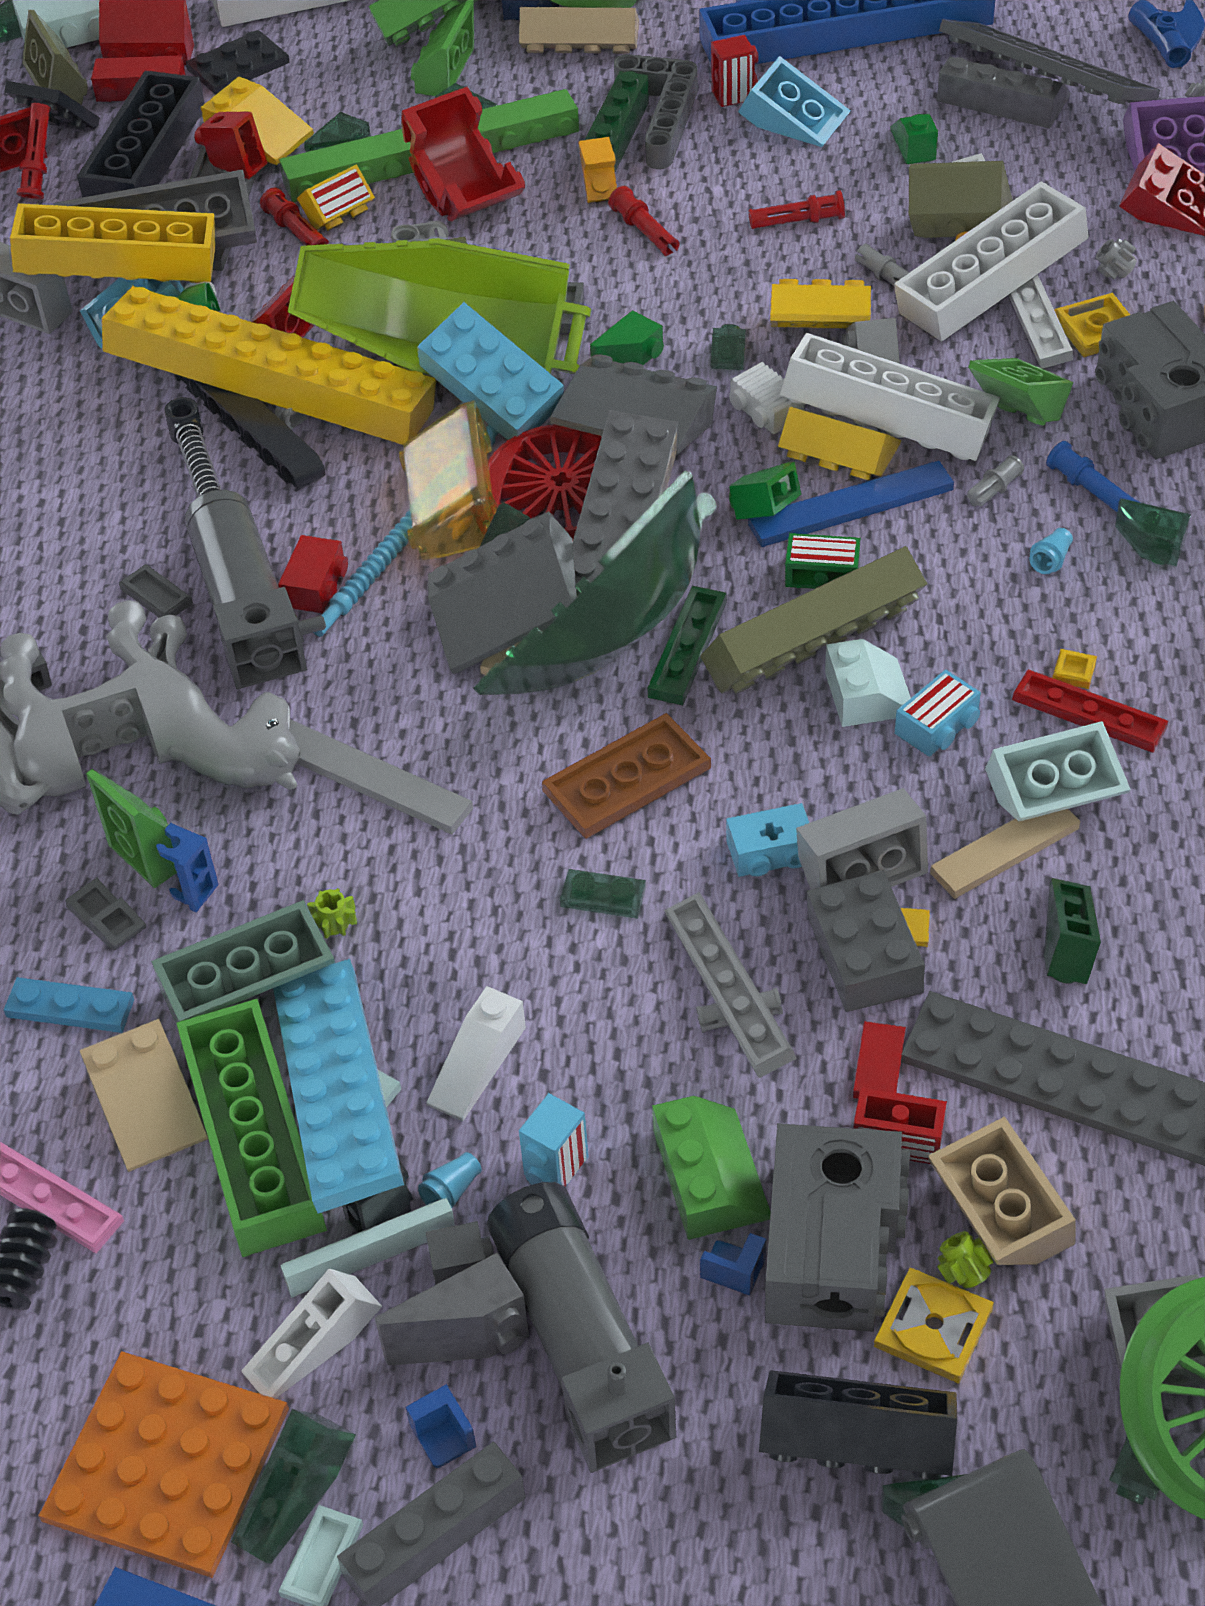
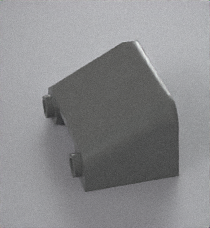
[901,1449,1102,1606]

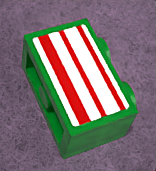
[785,533,861,589]

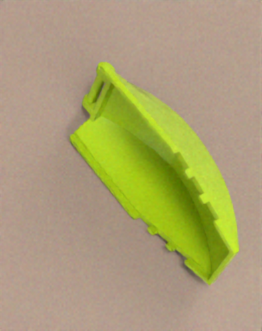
[288,238,591,375]

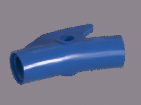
[1128,0,1205,68]

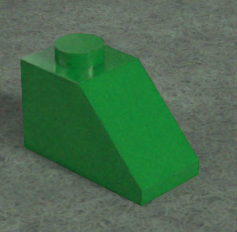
[890,114,938,165]
[590,310,664,365]
[729,461,802,520]

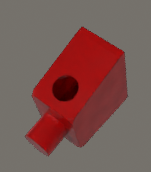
[194,111,268,179]

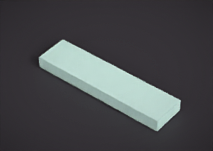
[281,1198,455,1298]

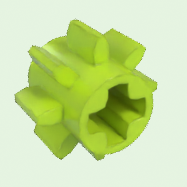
[307,888,357,939]
[937,1231,994,1288]

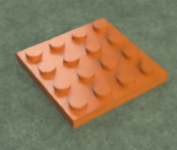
[38,1351,289,1578]

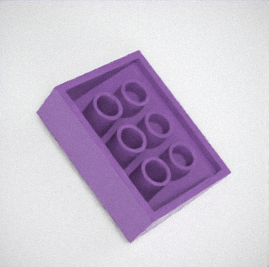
[1123,96,1205,174]

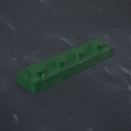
[647,585,727,706]

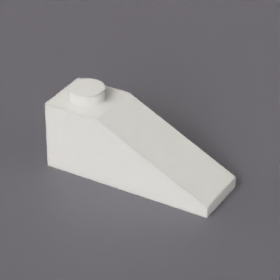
[426,986,526,1121]
[241,1269,382,1399]

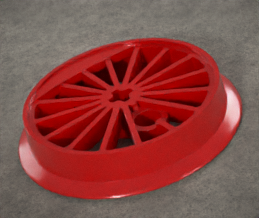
[473,424,602,541]

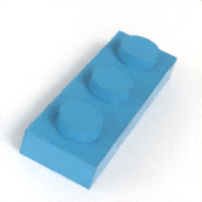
[3,977,135,1033]

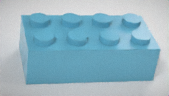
[417,302,564,440]

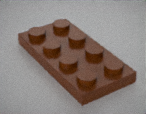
[542,713,711,839]

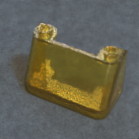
[399,400,504,560]

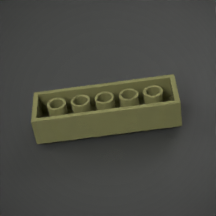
[700,546,928,694]

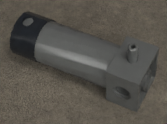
[487,1182,677,1473]

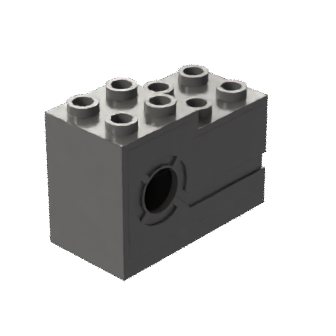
[1095,300,1205,460]
[765,1123,910,1332]

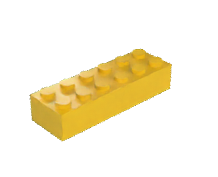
[10,203,215,283]

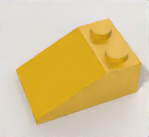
[201,77,314,165]

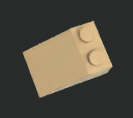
[79,1019,208,1172]

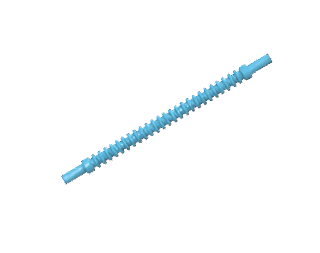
[313,424,499,637]

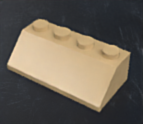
[519,7,639,54]

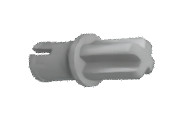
[967,455,1024,507]

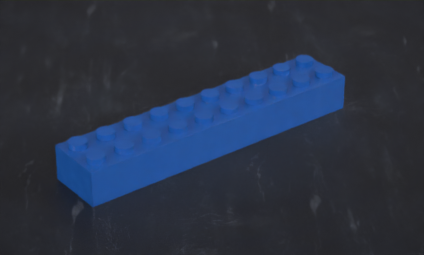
[699,0,995,64]

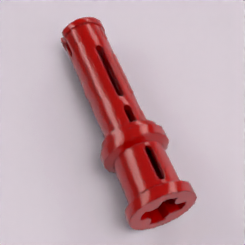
[16,103,51,199]
[608,186,680,256]
[260,187,329,246]
[748,190,845,229]

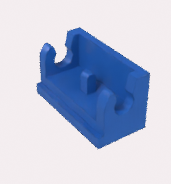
[156,823,219,913]

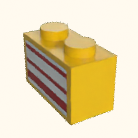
[297,164,375,231]

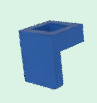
[700,1233,766,1296]
[405,1384,477,1468]

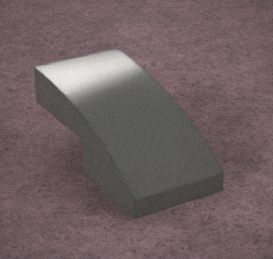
[65,877,146,950]

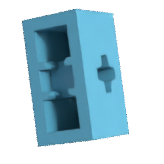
[726,803,809,877]

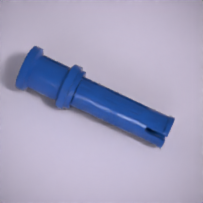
[1046,441,1141,521]

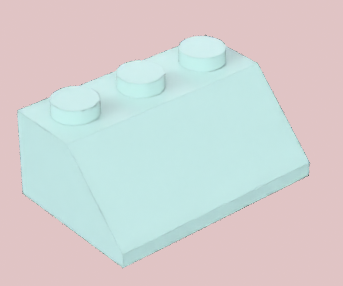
[12,0,99,48]
[985,721,1131,821]

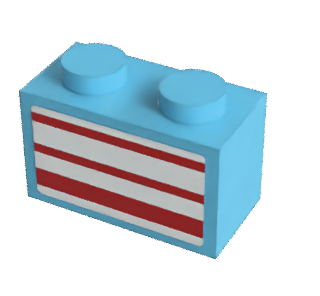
[894,669,981,757]
[519,1093,589,1187]

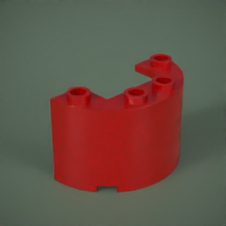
[401,86,525,221]

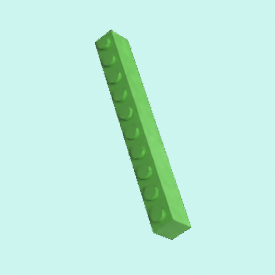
[279,89,579,202]

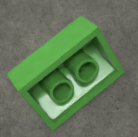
[411,0,474,97]
[652,1096,771,1240]

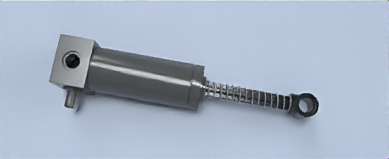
[164,397,326,690]

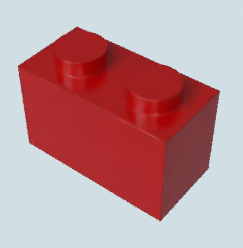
[278,535,348,614]

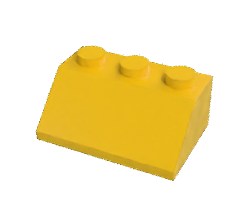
[770,279,871,328]
[778,407,902,481]

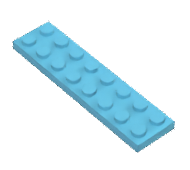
[273,959,404,1214]

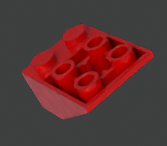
[1119,143,1205,236]

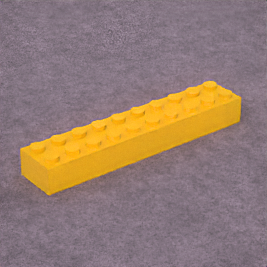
[102,286,436,446]

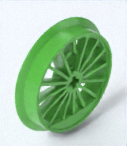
[1120,1277,1205,1520]

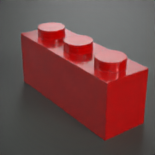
[91,55,186,102]

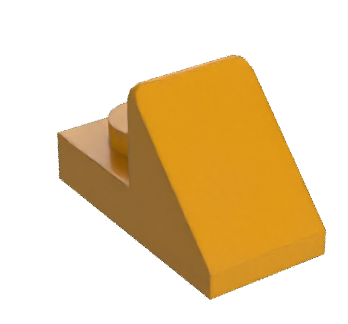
[578,137,617,203]

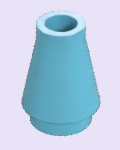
[1029,528,1073,574]
[418,1152,482,1208]

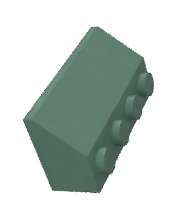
[151,900,335,1022]

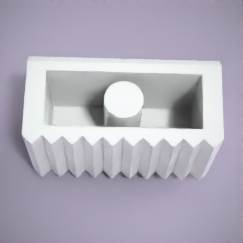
[729,362,805,434]

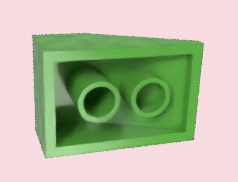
[968,358,1074,425]
[86,769,177,889]

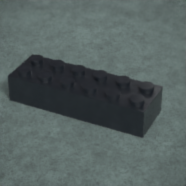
[77,70,205,198]

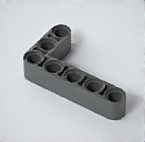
[614,54,698,169]

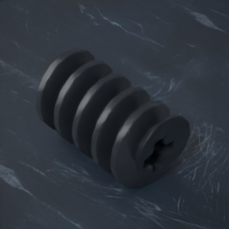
[0,1208,58,1310]

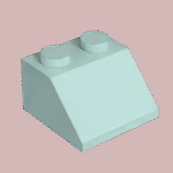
[825,639,911,727]

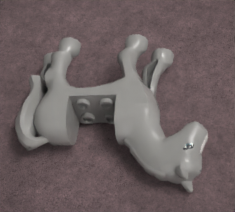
[0,600,301,815]

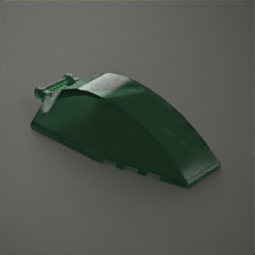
[473,470,716,695]

